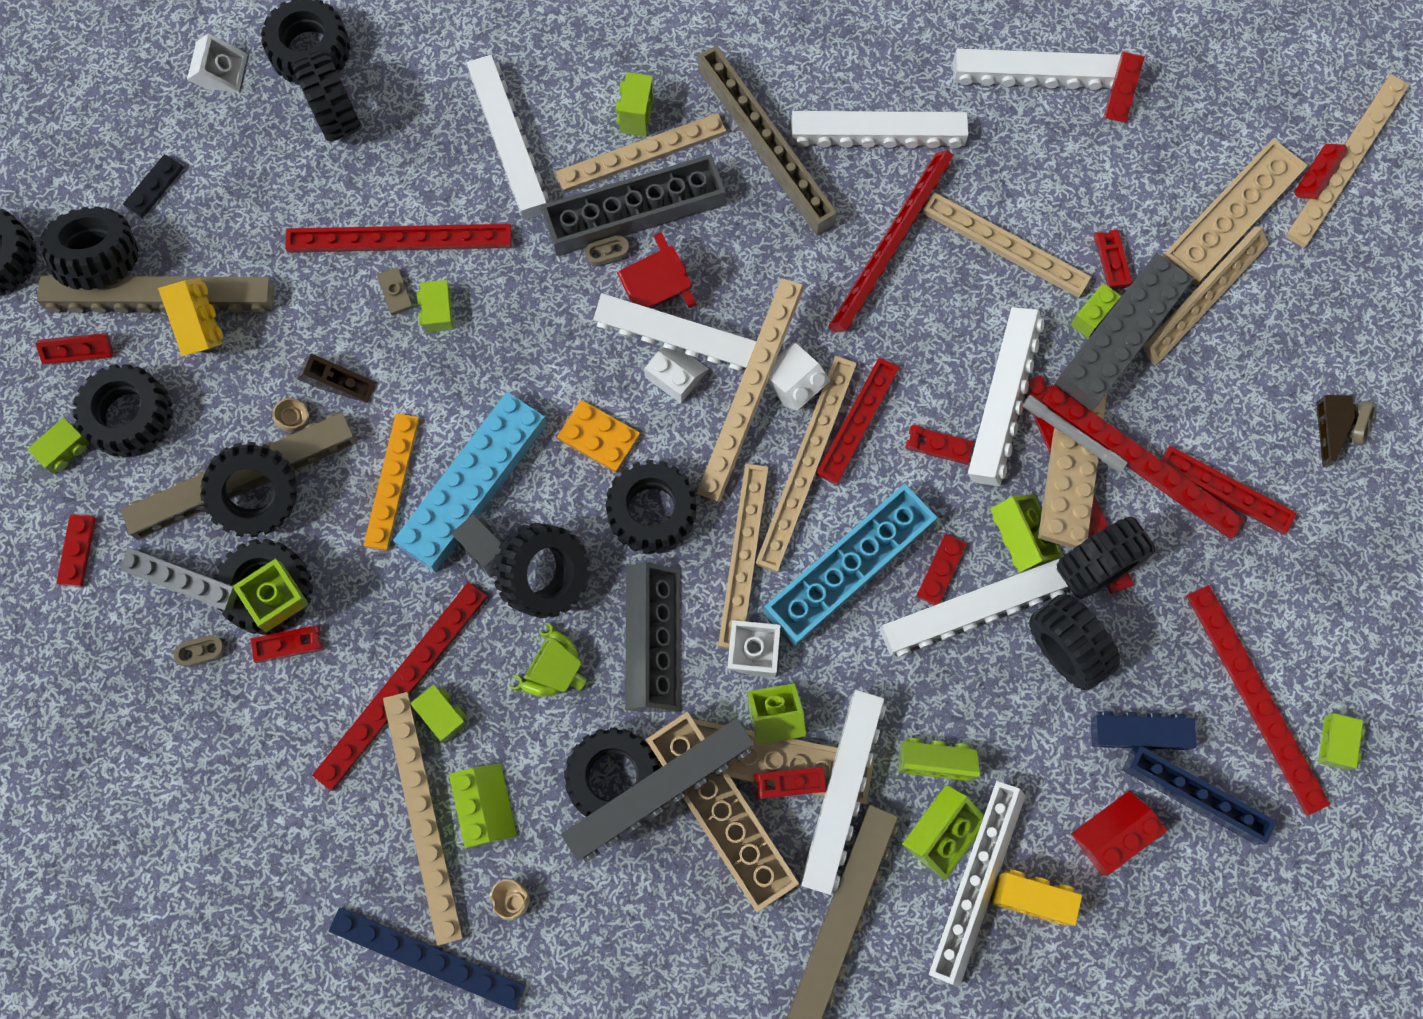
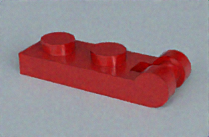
[1094,229,1132,290]
[905,425,974,465]
[250,626,323,663]
[754,767,826,799]

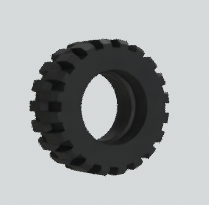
[261,0,351,85]
[292,49,362,142]
[39,206,139,290]
[0,209,37,295]
[72,364,173,458]
[200,442,297,537]
[606,460,696,555]
[1057,517,1155,599]
[493,523,590,618]
[213,539,313,635]
[1029,594,1121,690]
[564,727,659,817]

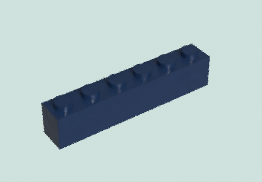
[1122,746,1277,845]

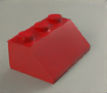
[1071,791,1168,876]

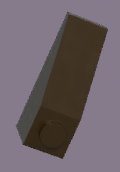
[297,353,376,403]
[1316,395,1356,468]

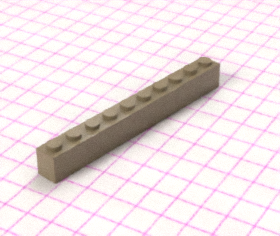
[698,45,837,236]
[37,276,274,314]
[120,413,357,540]
[786,805,899,1019]

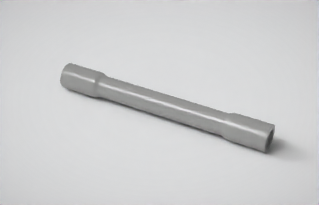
[1022,395,1127,473]

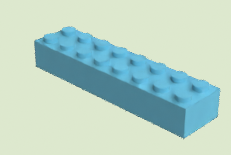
[393,392,547,573]
[763,483,937,647]

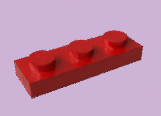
[1103,52,1145,123]
[1294,144,1348,199]
[35,333,113,364]
[56,515,96,587]
[916,533,967,606]

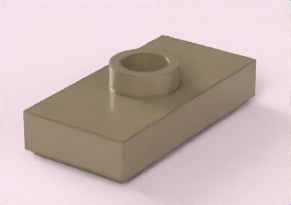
[376,267,413,316]

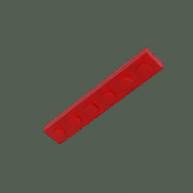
[816,357,899,486]
[1161,446,1297,535]

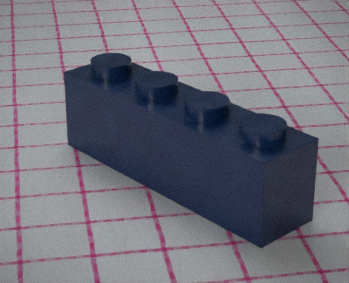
[1091,711,1196,750]

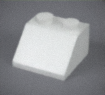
[187,33,248,93]
[768,342,830,411]
[644,347,709,403]
[727,620,780,678]

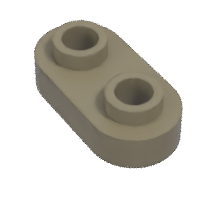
[585,236,629,266]
[1349,401,1375,445]
[174,635,225,667]

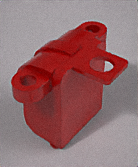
[617,232,697,309]

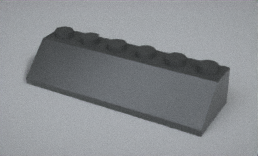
[625,562,681,712]

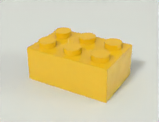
[158,278,223,356]
[990,870,1082,926]

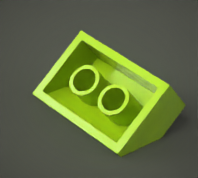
[990,494,1064,573]
[898,738,980,782]
[449,763,517,850]
[902,785,984,881]

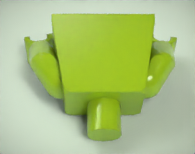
[509,623,587,697]

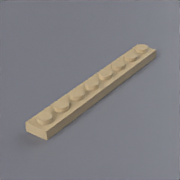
[555,113,726,193]
[922,192,1091,298]
[1143,227,1269,364]
[718,463,768,649]

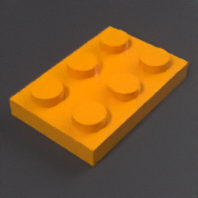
[557,400,640,473]

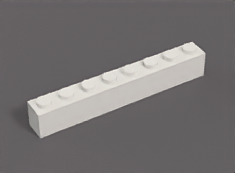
[953,49,1121,90]
[466,55,550,220]
[791,111,968,148]
[593,293,756,371]
[968,307,1044,486]
[879,559,1068,657]
[800,690,886,895]
[929,781,1026,988]

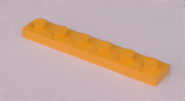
[363,413,420,551]

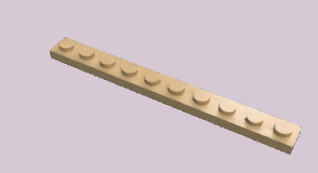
[1285,74,1410,248]
[697,278,805,503]
[755,356,857,573]
[383,692,463,946]

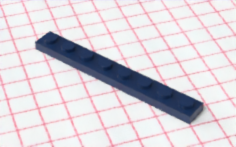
[328,907,526,1011]

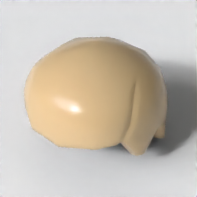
[273,398,309,433]
[489,879,530,920]

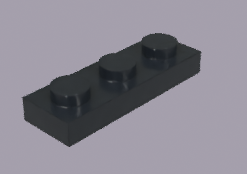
[123,154,184,218]

